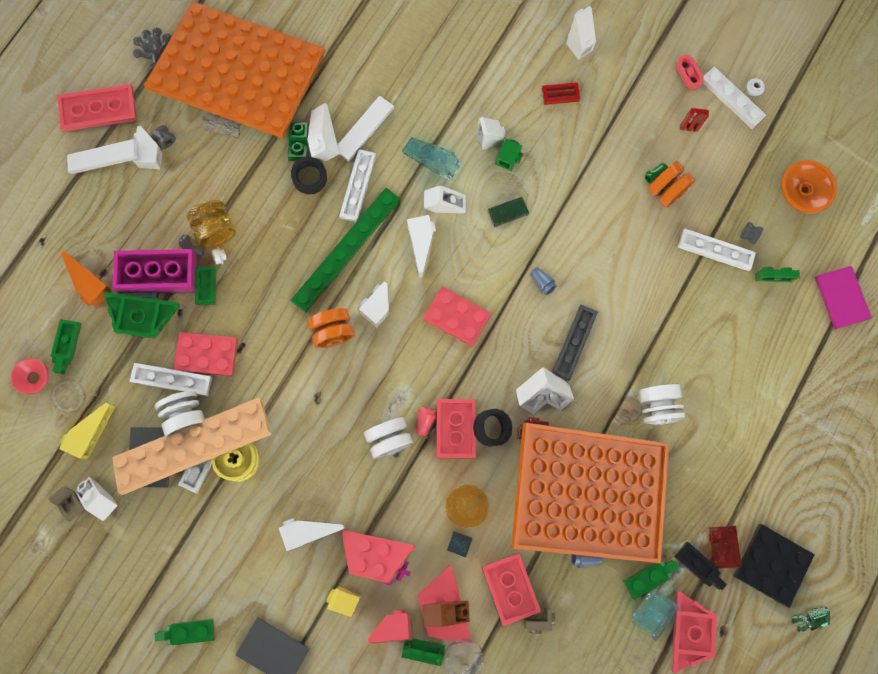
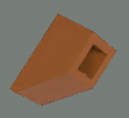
[423,601,470,627]

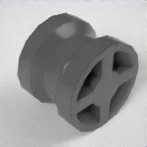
[151,125,176,149]
[740,222,763,244]

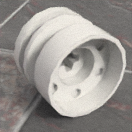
[639,384,686,425]
[154,391,205,437]

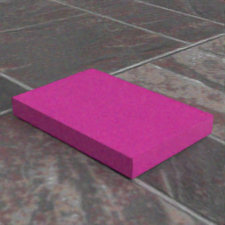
[815,266,872,329]

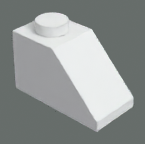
[477,117,506,150]
[424,185,466,213]

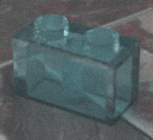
[631,589,680,641]

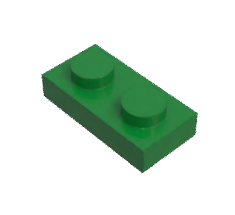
[755,267,800,282]

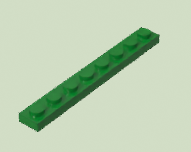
[290,188,400,313]

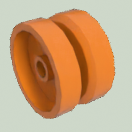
[647,161,696,208]
[307,308,355,348]

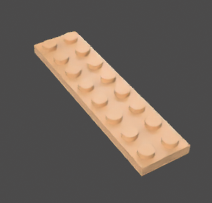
[112,397,271,495]

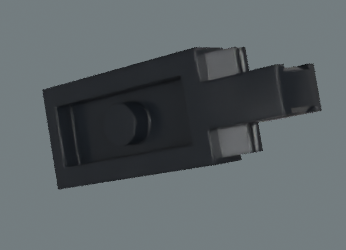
[674,542,727,590]

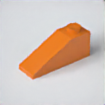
[61,251,113,307]

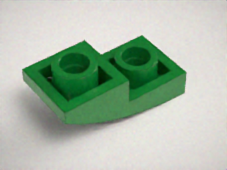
[288,122,308,161]

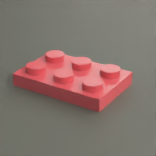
[423,286,491,347]
[173,332,238,376]
[436,399,476,459]
[482,553,541,626]

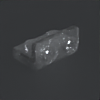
[202,111,242,138]

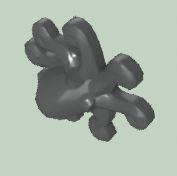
[133,27,172,70]

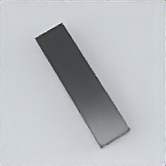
[552,305,598,381]

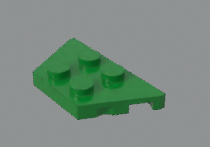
[104,292,180,339]

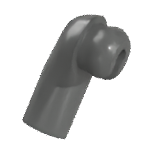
[179,235,204,256]

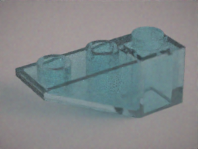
[402,137,461,179]

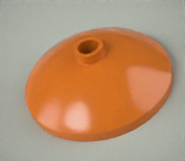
[781,160,837,214]

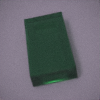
[488,197,529,227]

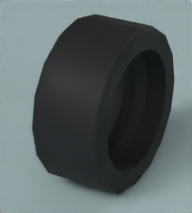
[291,157,327,194]
[473,408,513,447]

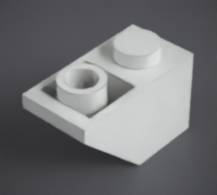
[132,126,163,169]
[359,281,389,328]
[75,476,118,521]

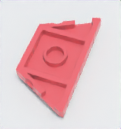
[342,530,416,583]
[418,566,473,644]
[671,591,717,673]

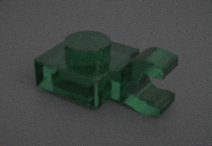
[792,606,830,632]

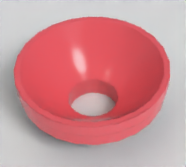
[11,358,49,394]

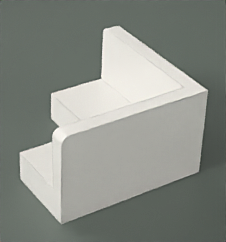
[516,367,574,414]

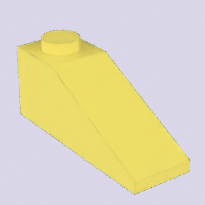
[59,403,115,460]

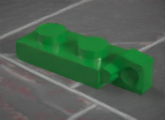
[50,319,82,375]
[623,560,679,600]
[155,619,215,646]

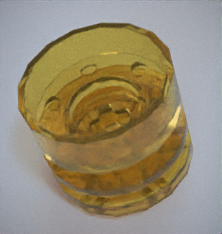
[186,200,236,248]
[445,485,489,528]

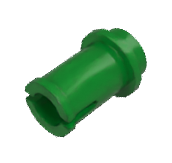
[645,163,668,184]

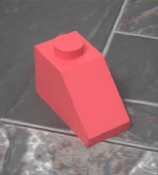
[368,610,413,644]

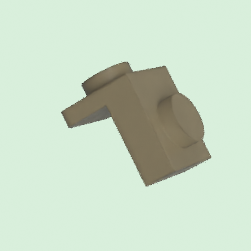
[49,486,85,522]
[524,608,555,634]

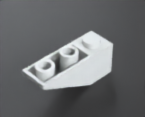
[566,6,596,60]

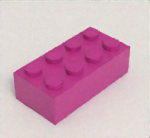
[113,249,197,294]

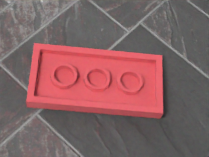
[57,84,137,132]

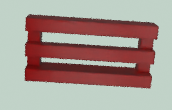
[542,82,580,105]
[680,108,709,132]

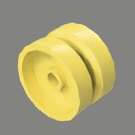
[211,443,260,482]

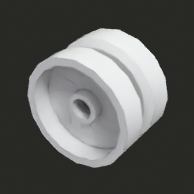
[364,417,414,459]

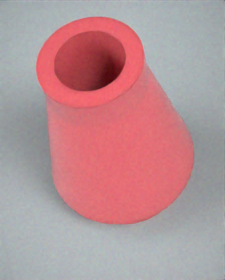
[416,406,436,436]

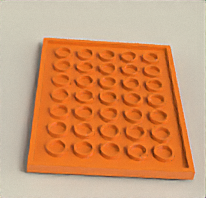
[144,1,325,139]
[511,423,669,563]

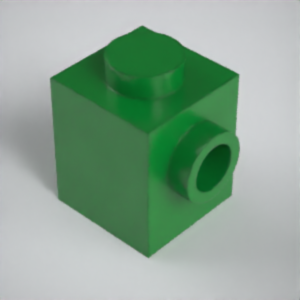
[495,139,523,172]

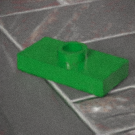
[195,266,216,305]

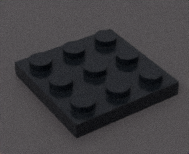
[733,524,815,608]

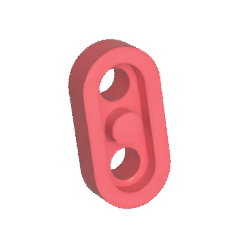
[676,55,704,90]

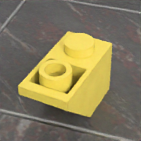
[326,586,361,617]

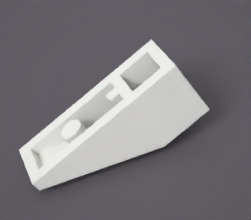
[308,103,340,161]
[407,215,436,278]
[279,518,345,551]

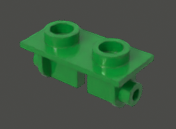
[401,638,445,666]

